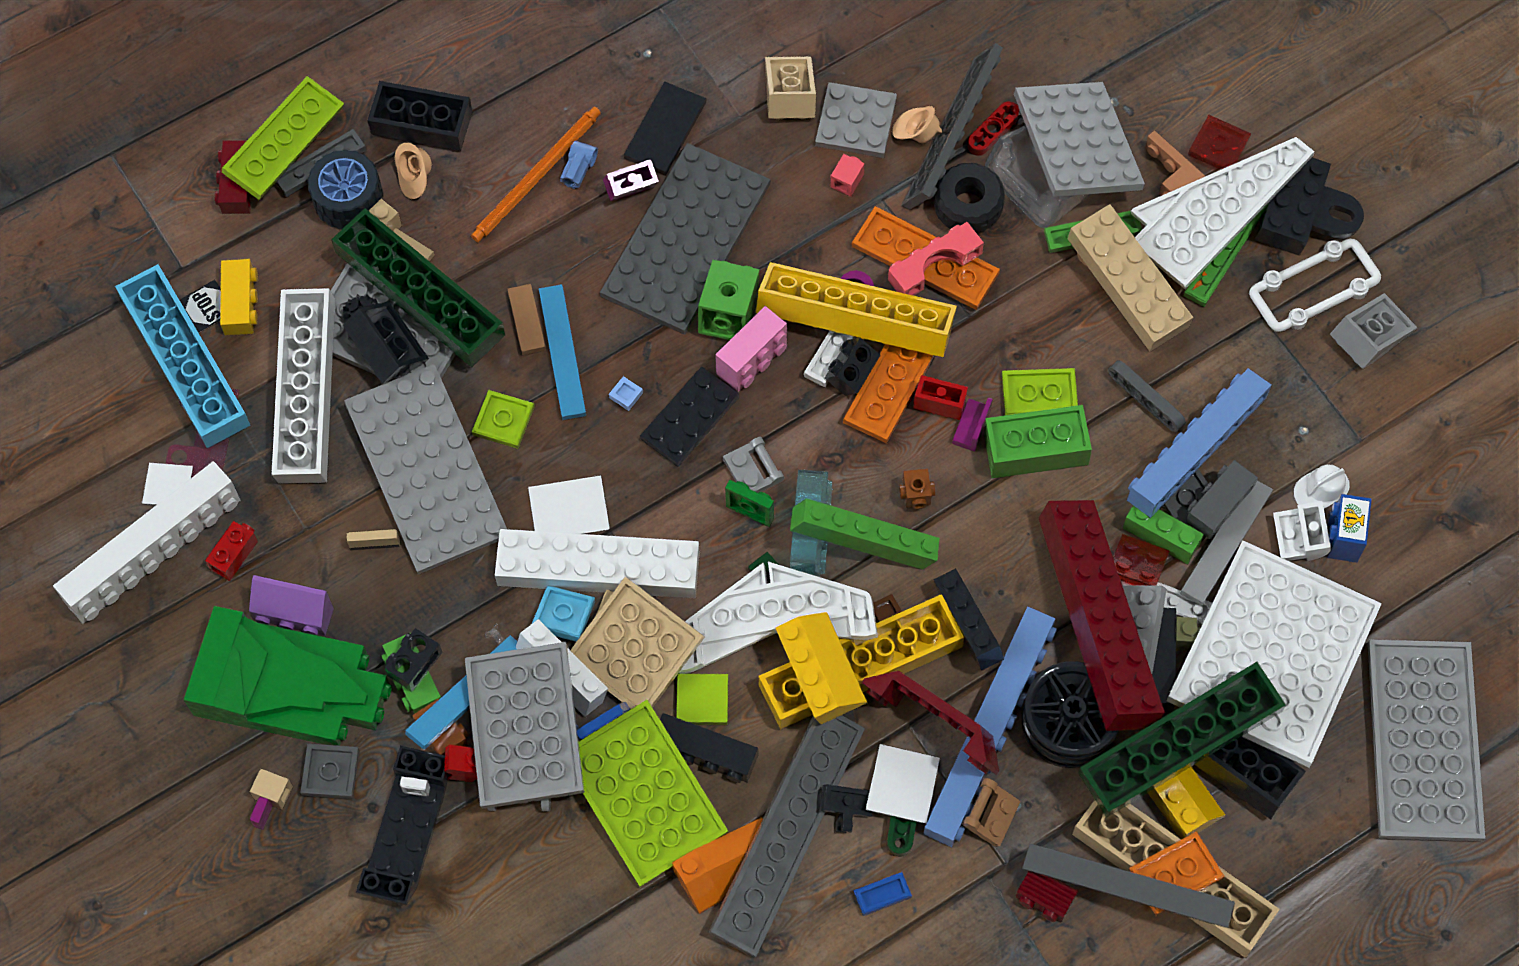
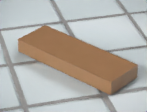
[508,284,546,355]

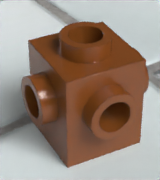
[899,468,936,509]

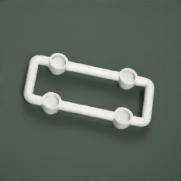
[1249,239,1381,332]

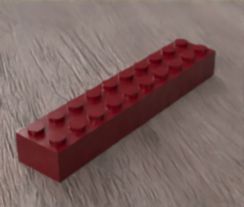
[1039,500,1165,731]

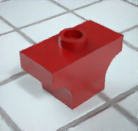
[445,744,477,782]

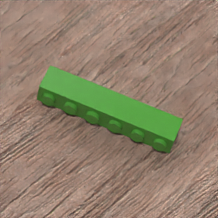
[790,498,940,570]

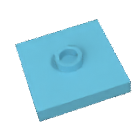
[532,586,595,642]

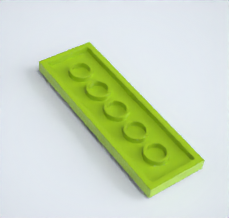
[221,76,344,200]

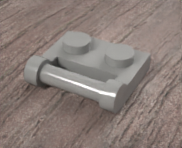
[723,437,785,493]

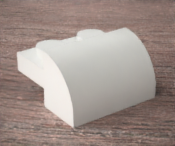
[1273,501,1331,561]

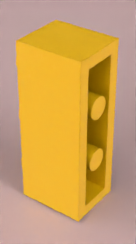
[220,259,258,335]

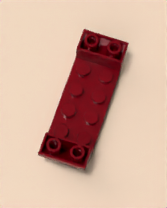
[861,671,999,775]

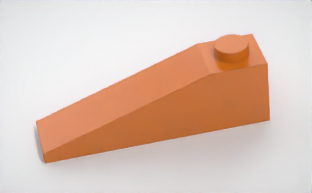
[672,817,763,914]

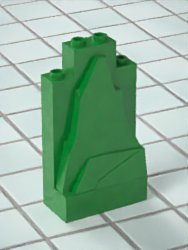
[184,606,392,746]

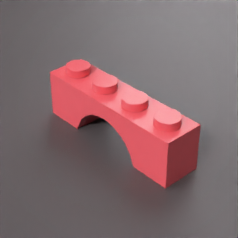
[888,222,984,296]

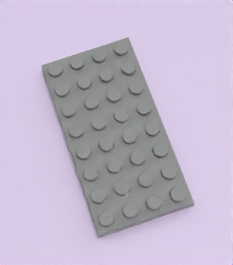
[344,364,507,574]
[1368,640,1485,841]

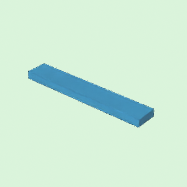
[539,285,586,420]
[405,635,517,750]

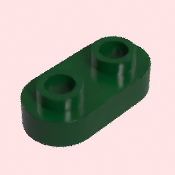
[887,815,916,856]

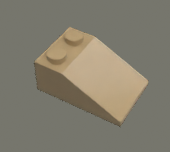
[765,57,816,119]

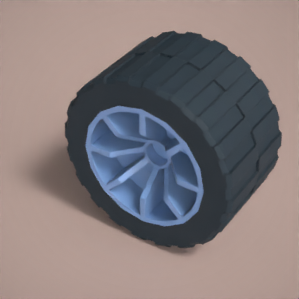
[307,149,384,229]

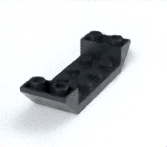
[356,745,448,905]

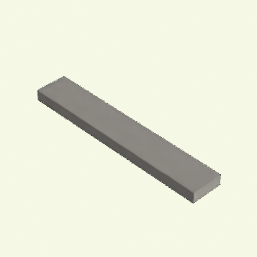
[1180,481,1273,606]

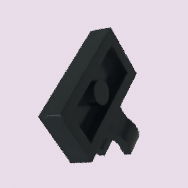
[820,784,872,833]

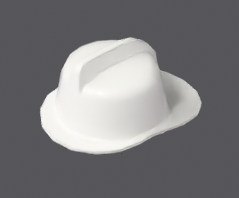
[1294,465,1350,509]

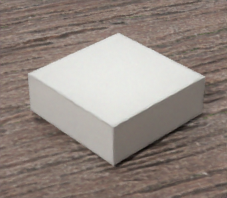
[400,777,430,797]

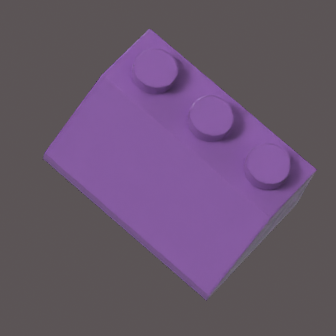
[249,575,334,636]

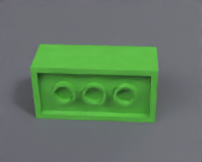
[984,405,1092,478]

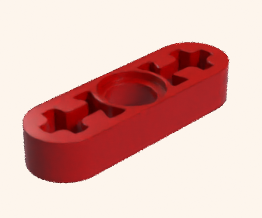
[968,101,1020,156]

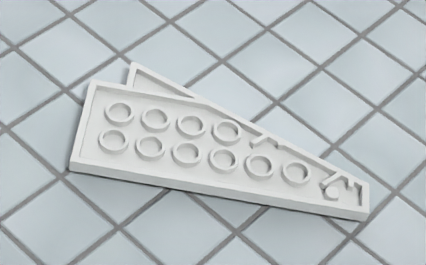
[1131,137,1314,289]

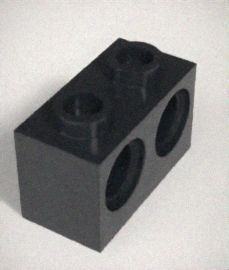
[825,338,881,396]
[385,628,443,692]

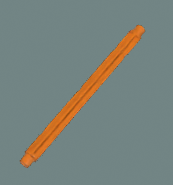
[471,107,601,242]

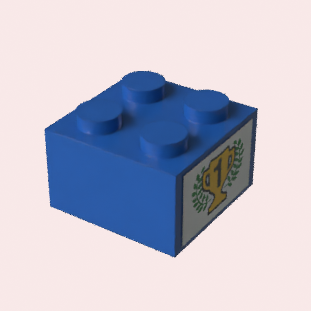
[1327,494,1371,563]

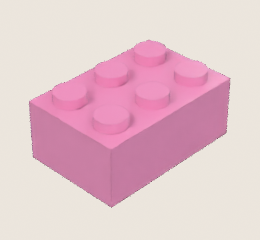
[715,306,787,392]

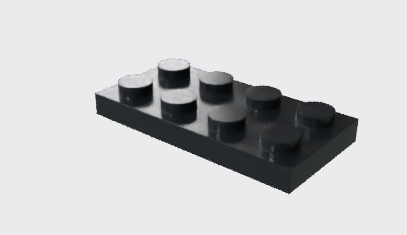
[640,366,739,467]

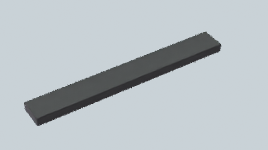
[1023,843,1235,928]

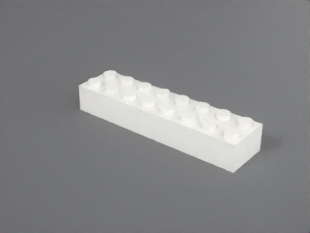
[272,288,335,483]
[53,461,240,624]
[495,529,700,598]

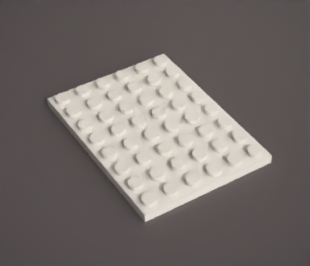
[1167,540,1382,768]

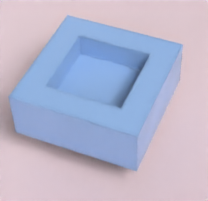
[609,376,643,411]

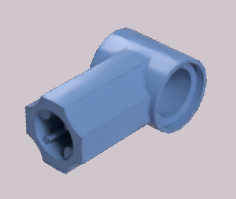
[560,140,598,189]

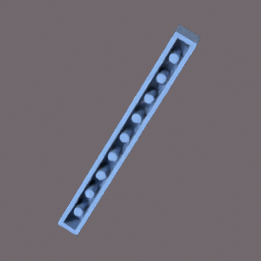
[924,607,1057,847]

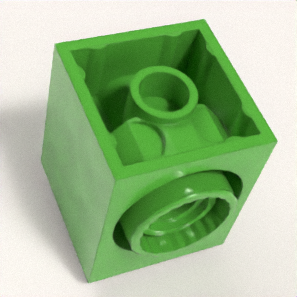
[698,260,759,340]

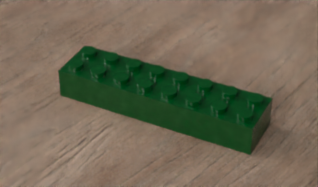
[331,208,505,367]
[1078,662,1286,818]

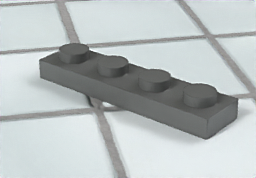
[276,129,366,197]

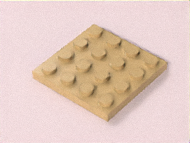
[570,577,705,709]

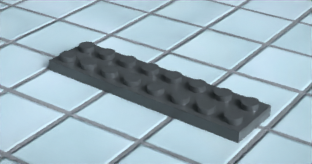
[901,43,1003,210]

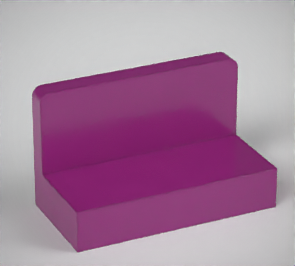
[952,397,993,452]

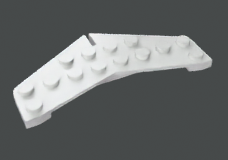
[679,562,878,674]

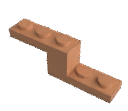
[1145,131,1205,196]

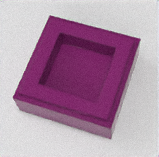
[250,797,273,830]

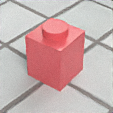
[830,154,865,197]

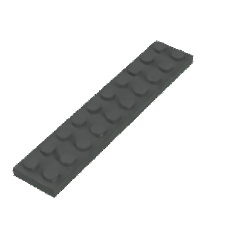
[708,715,865,957]

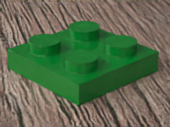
[725,480,774,527]

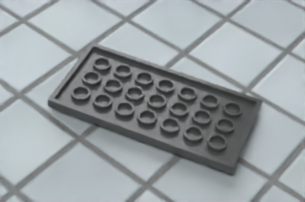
[600,143,771,335]

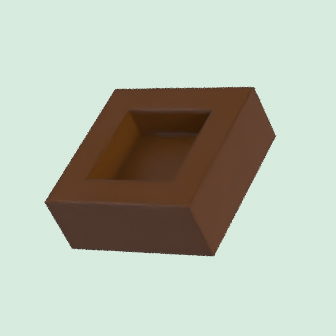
[873,594,902,622]

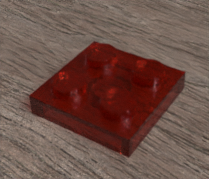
[1188,115,1251,170]
[1113,534,1169,586]

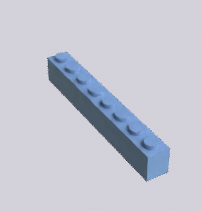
[1127,368,1271,518]

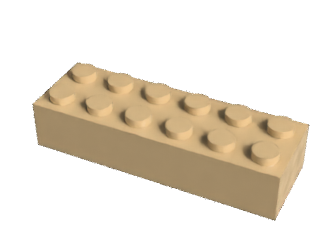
[1067,204,1193,352]

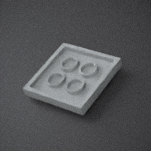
[815,82,897,158]

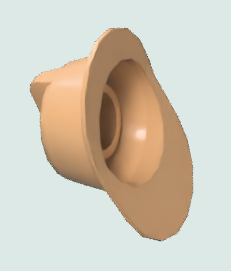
[892,106,942,143]
[395,143,432,199]

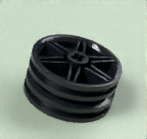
[1022,661,1119,768]

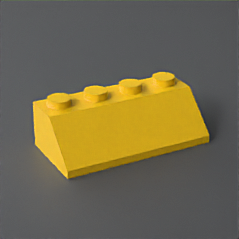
[775,612,867,724]
[1148,767,1225,840]

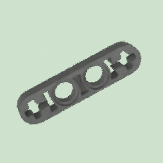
[1108,360,1186,432]

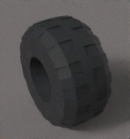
[934,163,1005,233]

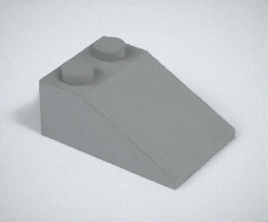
[1330,293,1417,369]

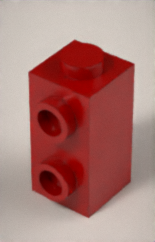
[205,521,258,581]

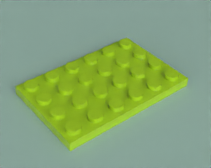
[579,700,729,887]

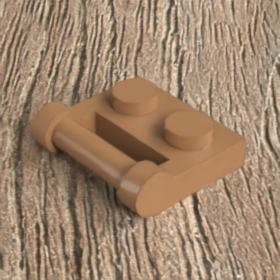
[963,778,1020,846]

